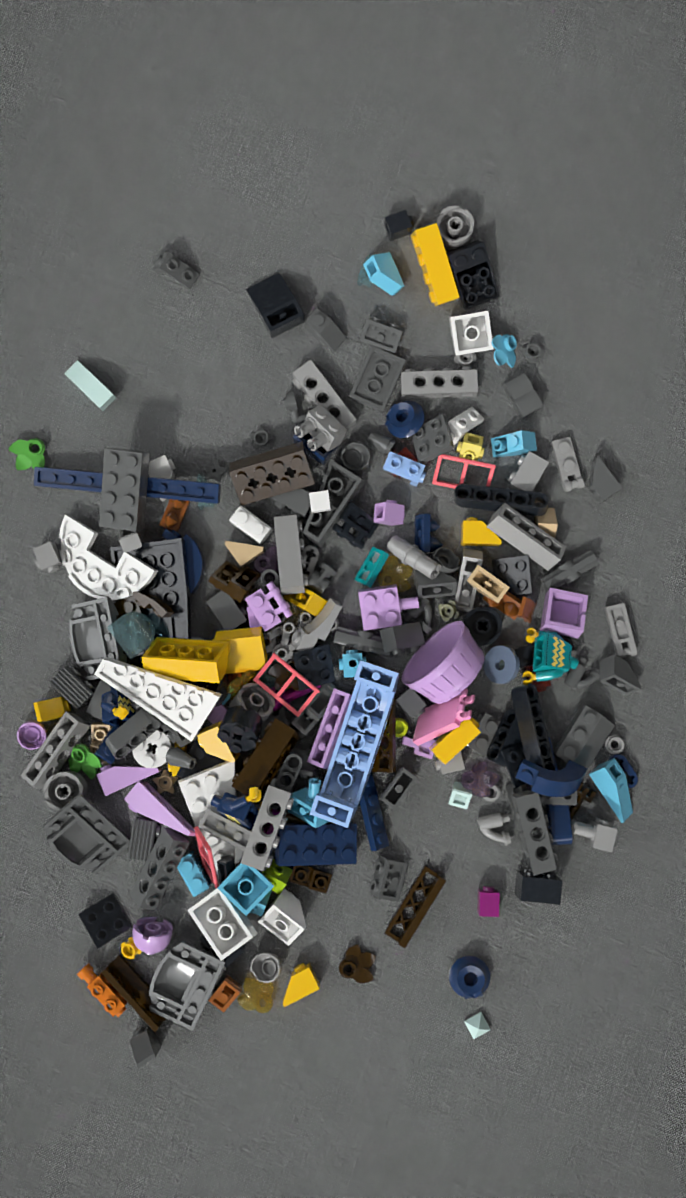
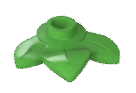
[9,438,45,470]
[69,743,102,780]

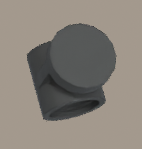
[306,563,337,597]

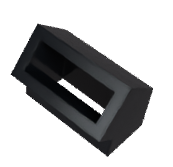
[217,855,235,884]

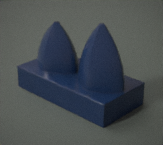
[415,514,443,553]

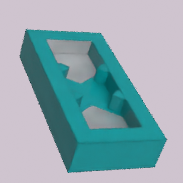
[354,547,389,588]

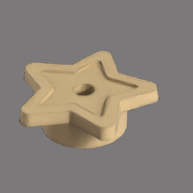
[153,770,178,794]

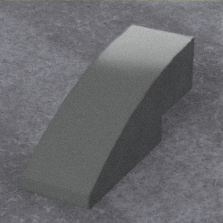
[289,683,339,740]

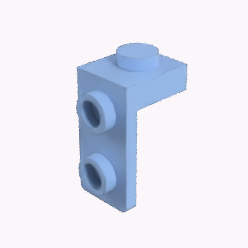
[383,452,426,487]

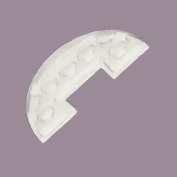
[59,515,158,600]

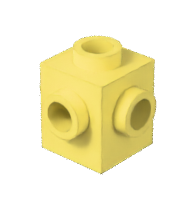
[456,432,485,461]

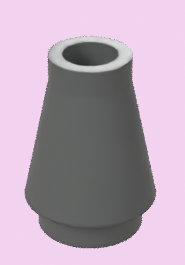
[367,432,397,455]
[166,747,196,769]

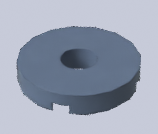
[484,646,520,684]

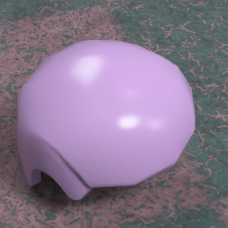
[17,721,47,750]

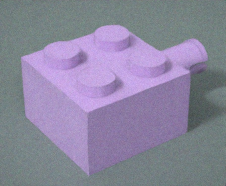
[358,584,419,631]

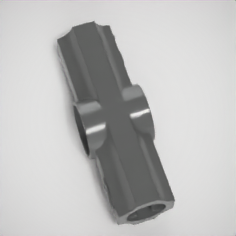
[540,550,599,592]
[333,627,390,656]

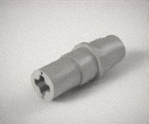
[387,535,442,580]

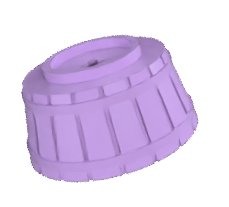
[402,621,484,704]

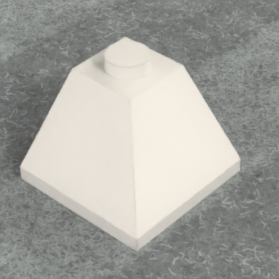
[258,888,306,946]

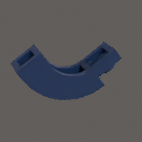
[162,530,205,594]
[515,759,588,797]

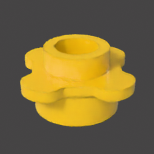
[121,937,142,959]

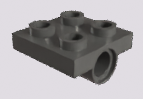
[412,414,454,464]

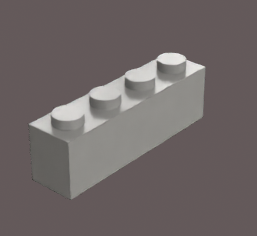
[487,503,566,571]
[274,515,308,595]

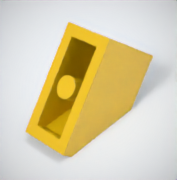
[461,517,502,546]
[284,588,328,617]
[33,697,71,722]
[197,721,240,763]
[282,963,320,1007]

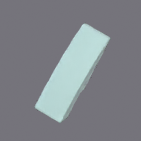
[64,360,116,411]

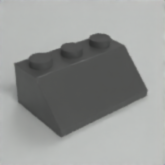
[553,705,615,772]

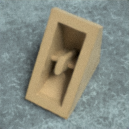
[535,508,558,539]
[225,541,265,568]
[466,565,510,603]

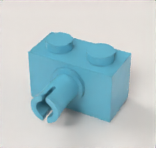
[288,778,330,828]

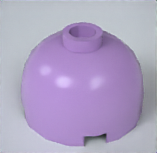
[132,917,173,955]

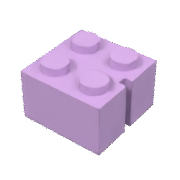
[540,588,588,639]

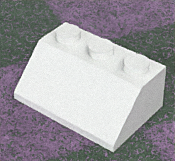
[187,888,258,961]

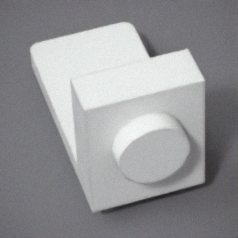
[448,407,484,447]

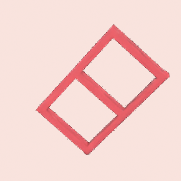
[432,454,496,489]
[253,653,320,717]
[194,826,219,889]

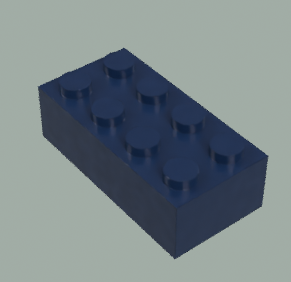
[275,822,357,866]

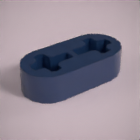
[608,754,638,788]

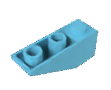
[589,758,633,823]

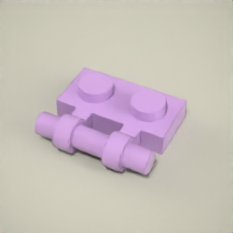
[245,581,293,632]

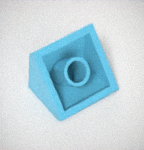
[217,863,274,916]

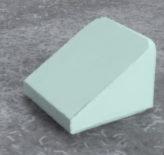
[448,781,473,809]

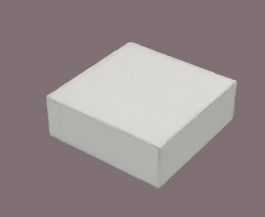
[309,490,331,513]

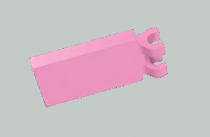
[412,689,475,746]

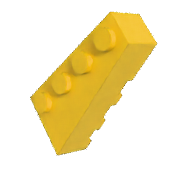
[410,223,460,306]

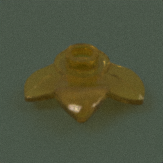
[378,555,413,592]
[227,670,257,700]
[237,978,274,1013]

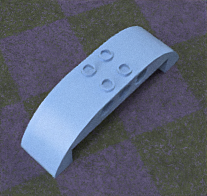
[310,660,399,828]

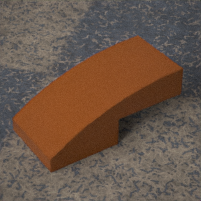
[517,596,536,623]

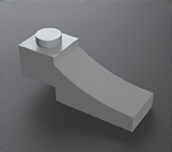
[291,598,342,651]

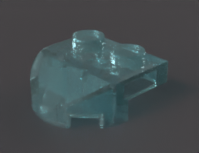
[107,612,155,659]

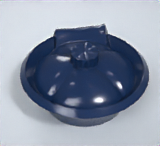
[385,401,424,438]
[449,956,490,1000]

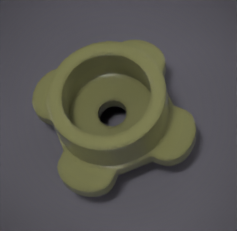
[438,600,460,622]

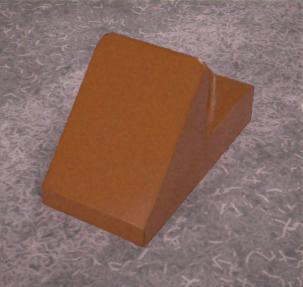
[208,975,242,1012]

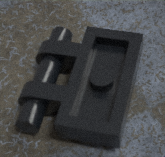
[332,502,379,549]

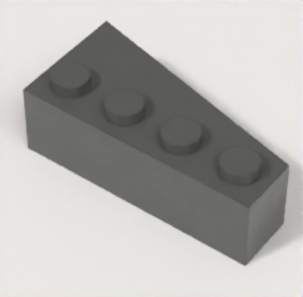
[303,459,364,547]

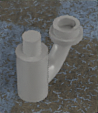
[477,812,511,846]

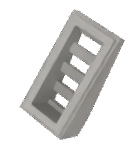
[119,530,142,553]

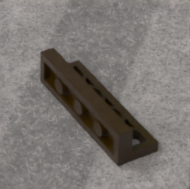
[372,694,396,773]
[384,866,446,949]
[101,954,166,1032]

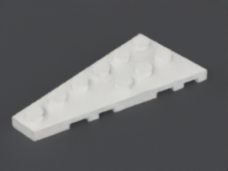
[94,657,222,742]
[178,761,236,885]

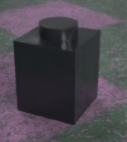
[384,210,414,241]

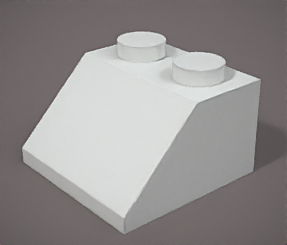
[449,311,493,356]

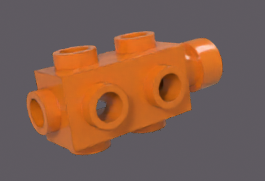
[77,963,127,1017]

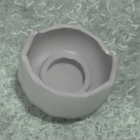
[250,952,282,983]

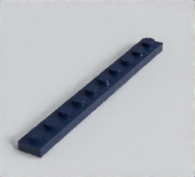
[34,466,221,504]

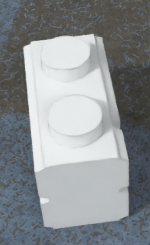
[229,505,273,545]

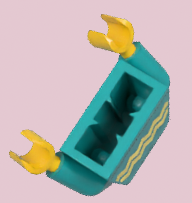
[522,628,579,685]

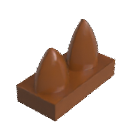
[160,499,191,533]
[483,591,522,620]

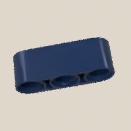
[546,804,573,845]

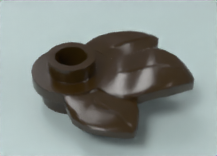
[267,660,299,692]
[339,944,376,984]

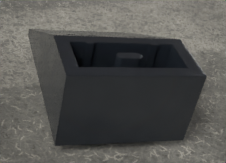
[446,240,499,310]
[246,273,305,339]

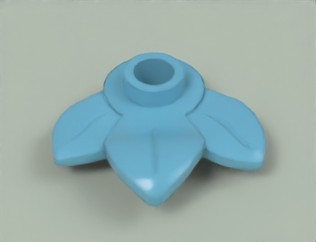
[491,334,517,368]

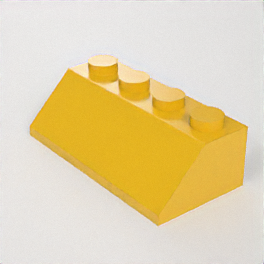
[142,637,230,683]

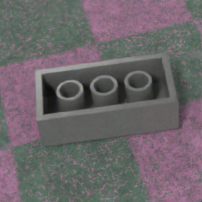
[99,448,150,531]

